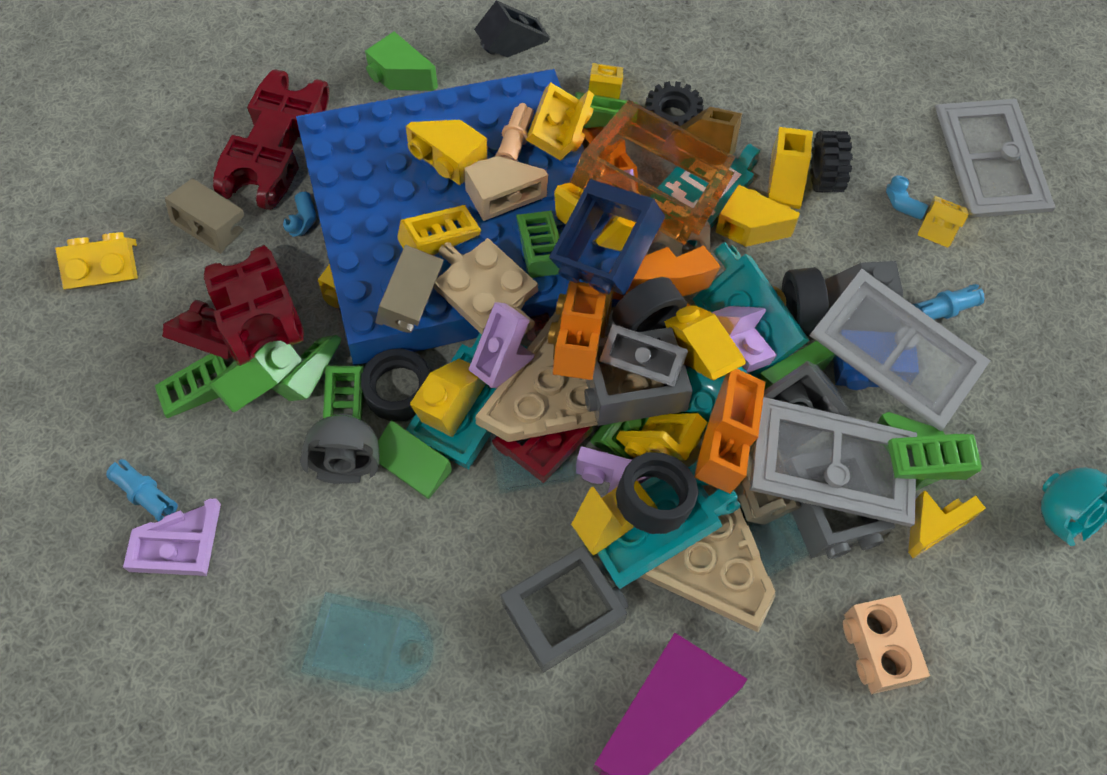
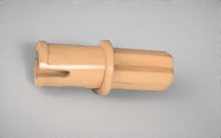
[495,103,534,161]

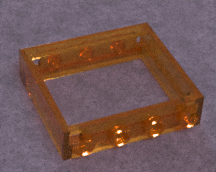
[570,100,735,245]

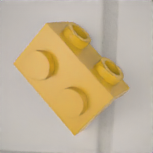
[526,82,594,161]
[55,232,138,289]
[616,413,708,460]

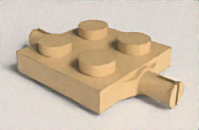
[434,238,538,334]

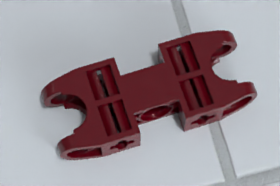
[213,69,329,210]
[204,245,304,366]

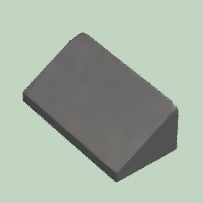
[599,324,688,387]

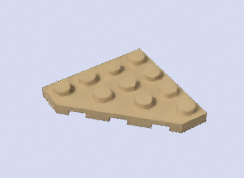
[476,312,664,442]
[641,439,775,632]

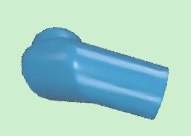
[886,175,928,220]
[283,192,317,237]

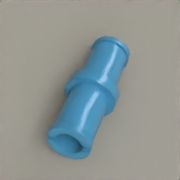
[912,284,985,320]
[106,459,178,522]

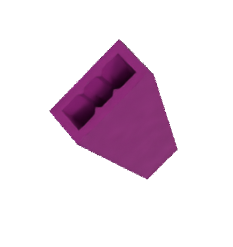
[593,633,748,775]

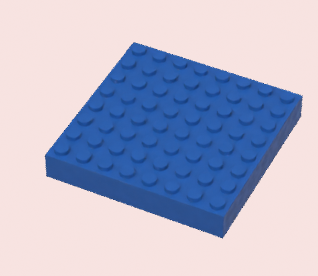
[296,69,621,365]

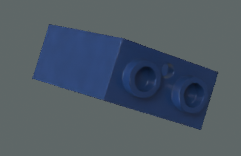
[549,179,665,296]

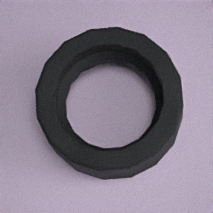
[781,267,829,336]
[612,277,687,332]
[361,348,430,421]
[616,452,698,534]

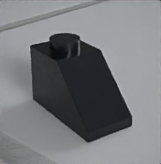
[474,0,550,58]

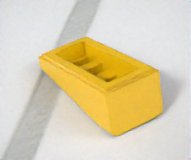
[398,205,481,255]

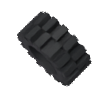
[644,81,704,142]
[810,131,853,192]

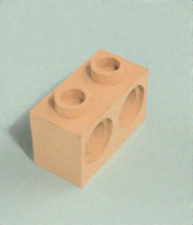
[843,595,930,694]

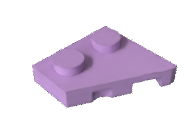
[123,499,221,576]

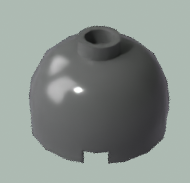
[300,414,380,484]

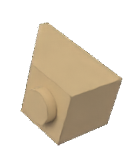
[465,156,548,221]

